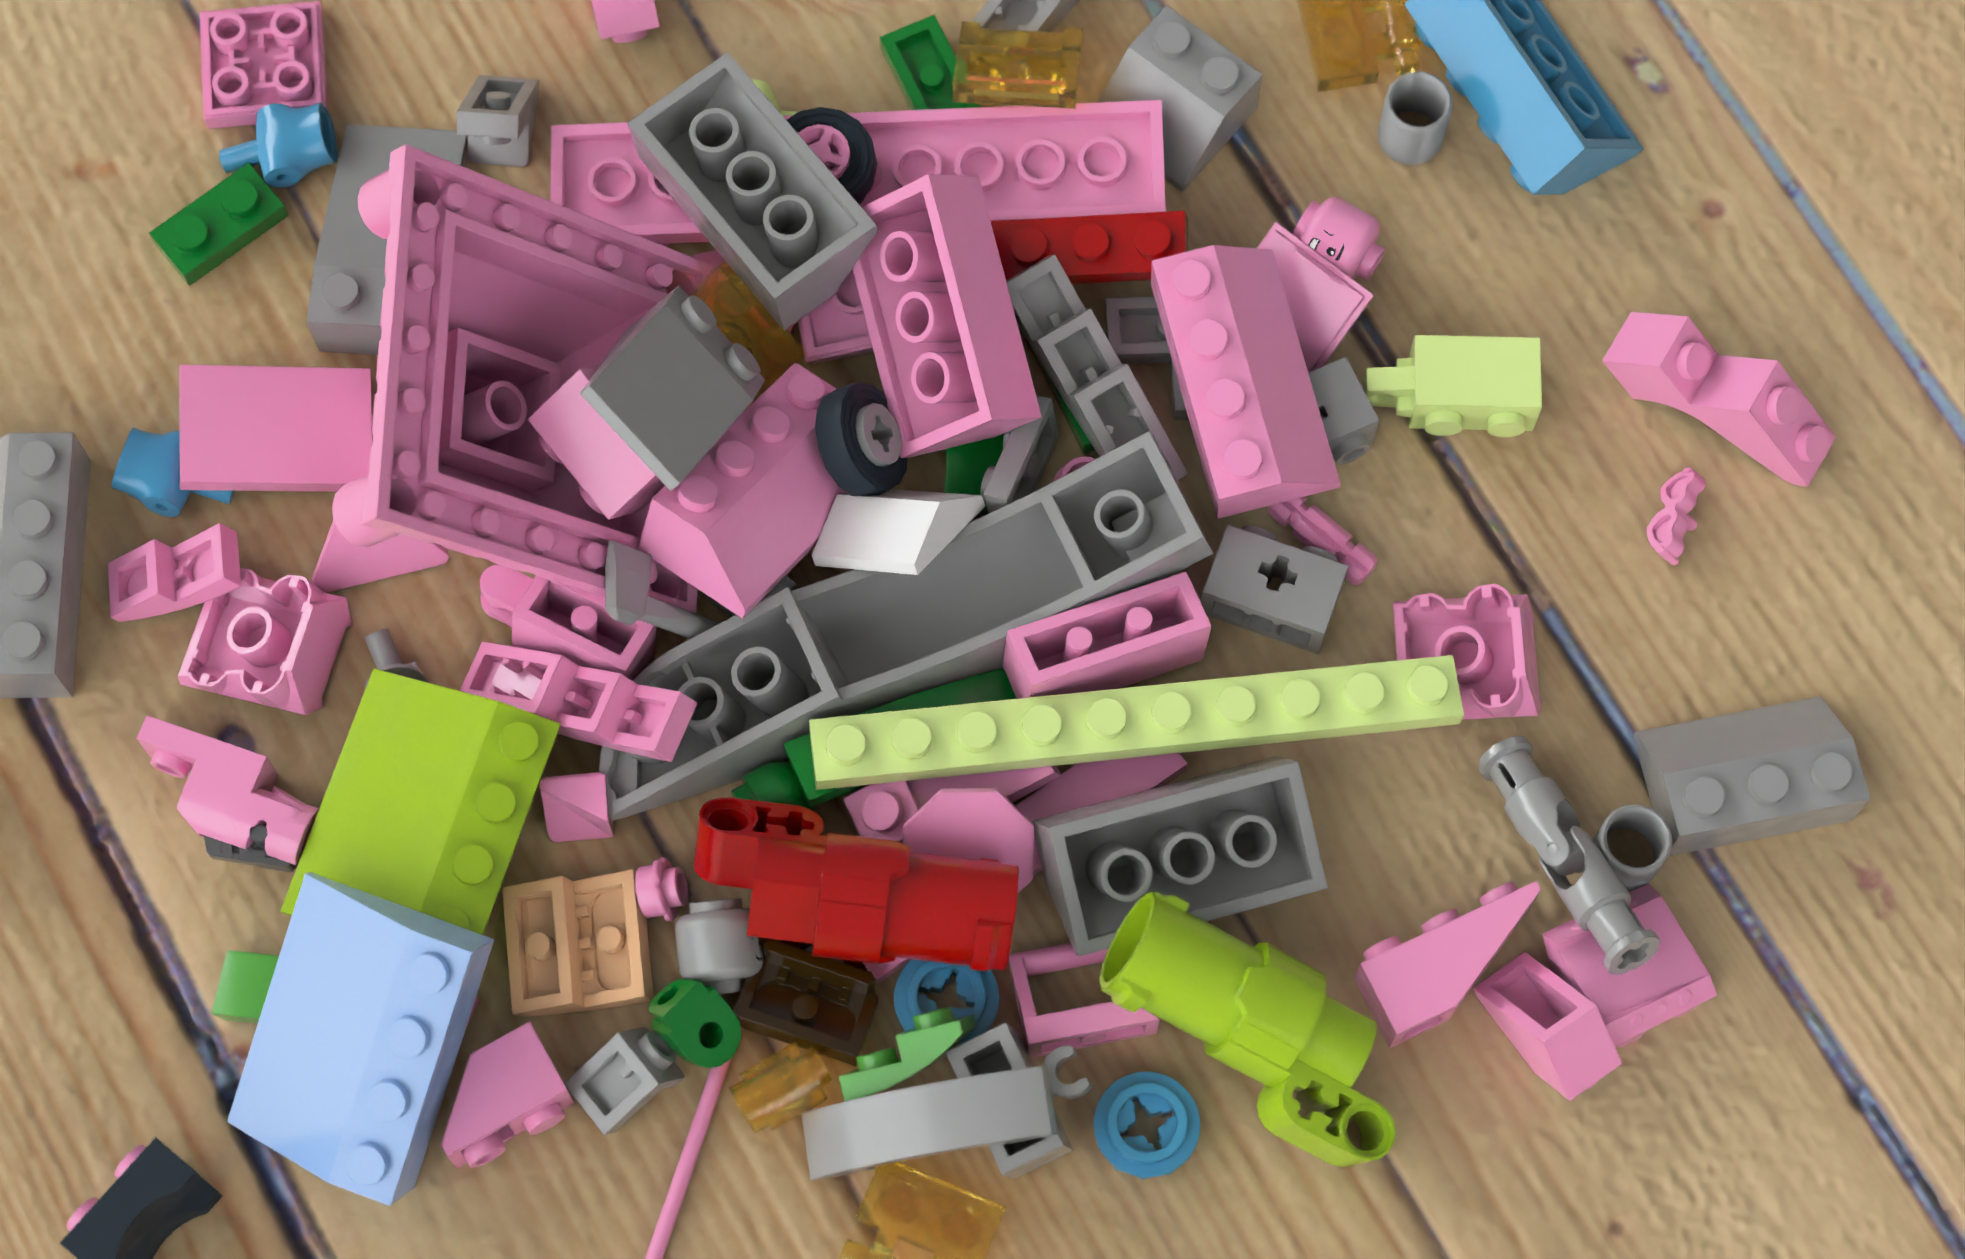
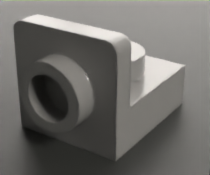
[564,1027,685,1135]

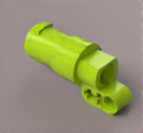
[1099,892,1396,1167]

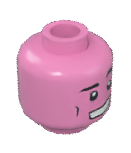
[1292,196,1386,281]

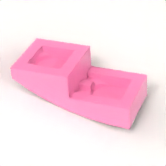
[107,523,241,622]

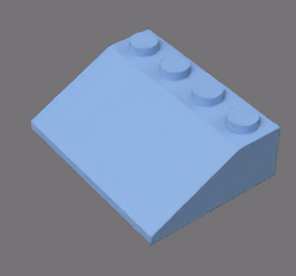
[227,872,495,1206]

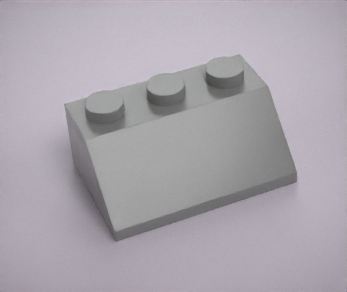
[1633,696,1870,856]

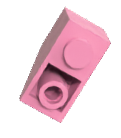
[441,1021,574,1169]

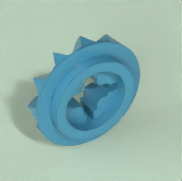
[894,959,999,1045]
[1093,1072,1200,1180]

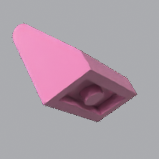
[1008,942,1160,1058]

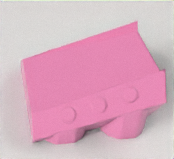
[178,568,353,715]
[1393,584,1542,720]
[1543,883,1717,1047]

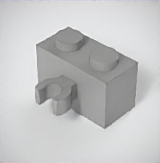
[946,1023,1093,1179]

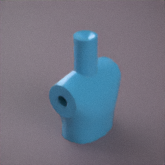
[219,103,338,188]
[111,428,234,517]

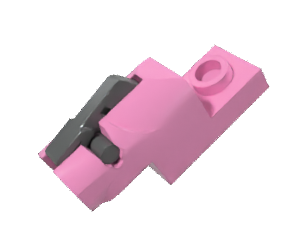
[136,715,319,872]

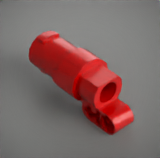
[694,797,1019,971]

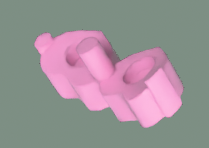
[1646,467,1706,566]

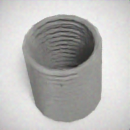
[1378,72,1453,165]
[1593,804,1673,891]

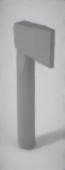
[605,540,719,639]

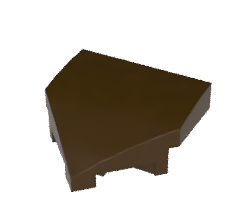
[733,939,879,1066]

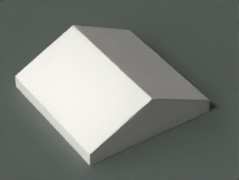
[812,489,985,575]

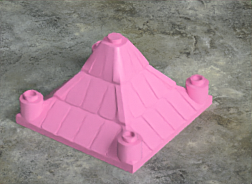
[332,144,713,613]

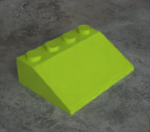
[280,668,561,935]

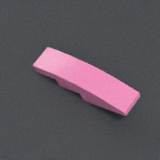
[460,642,697,762]

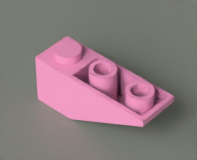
[1354,881,1541,1048]

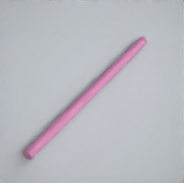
[645,1028,742,1259]

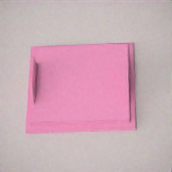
[1257,222,1374,372]

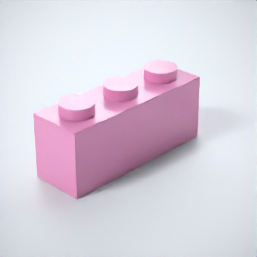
[1002,572,1212,699]

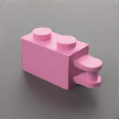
[480,564,657,681]

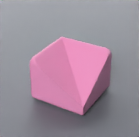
[540,772,614,842]

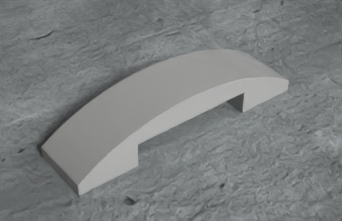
[802,1066,1057,1180]

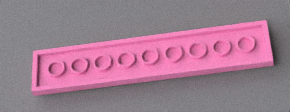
[550,100,1166,244]

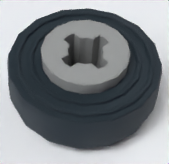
[815,382,908,496]

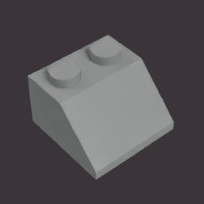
[1097,5,1263,192]

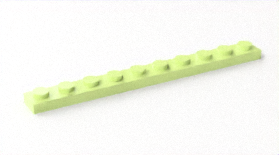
[809,655,1464,790]

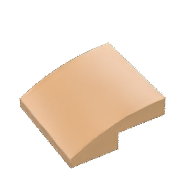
[502,869,654,1017]

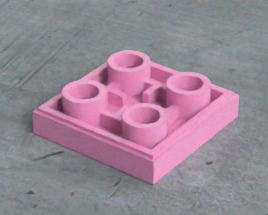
[200,1,328,129]

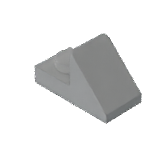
[457,75,539,167]

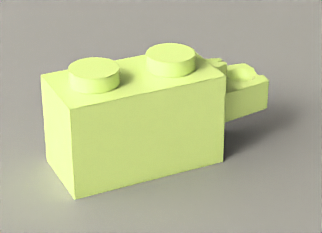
[1363,335,1542,437]

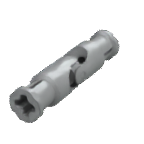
[1478,736,1660,975]

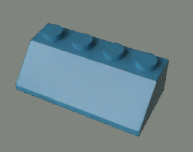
[1404,0,1644,195]

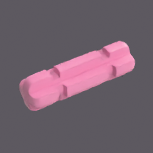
[1267,496,1378,586]

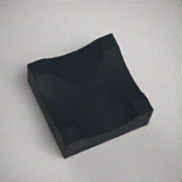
[60,1137,223,1259]

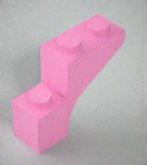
[1602,312,1836,487]

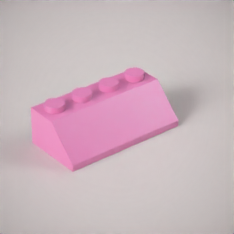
[852,174,1042,458]
[1151,245,1341,519]
[638,362,847,619]

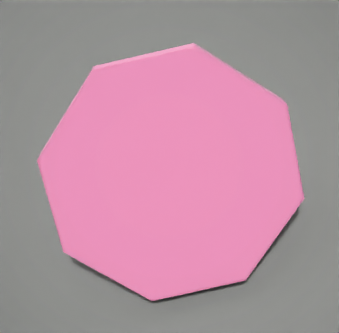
[903,788,1034,893]

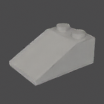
[580,285,765,491]

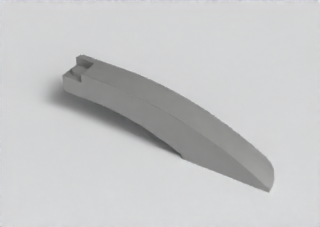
[599,431,1214,821]

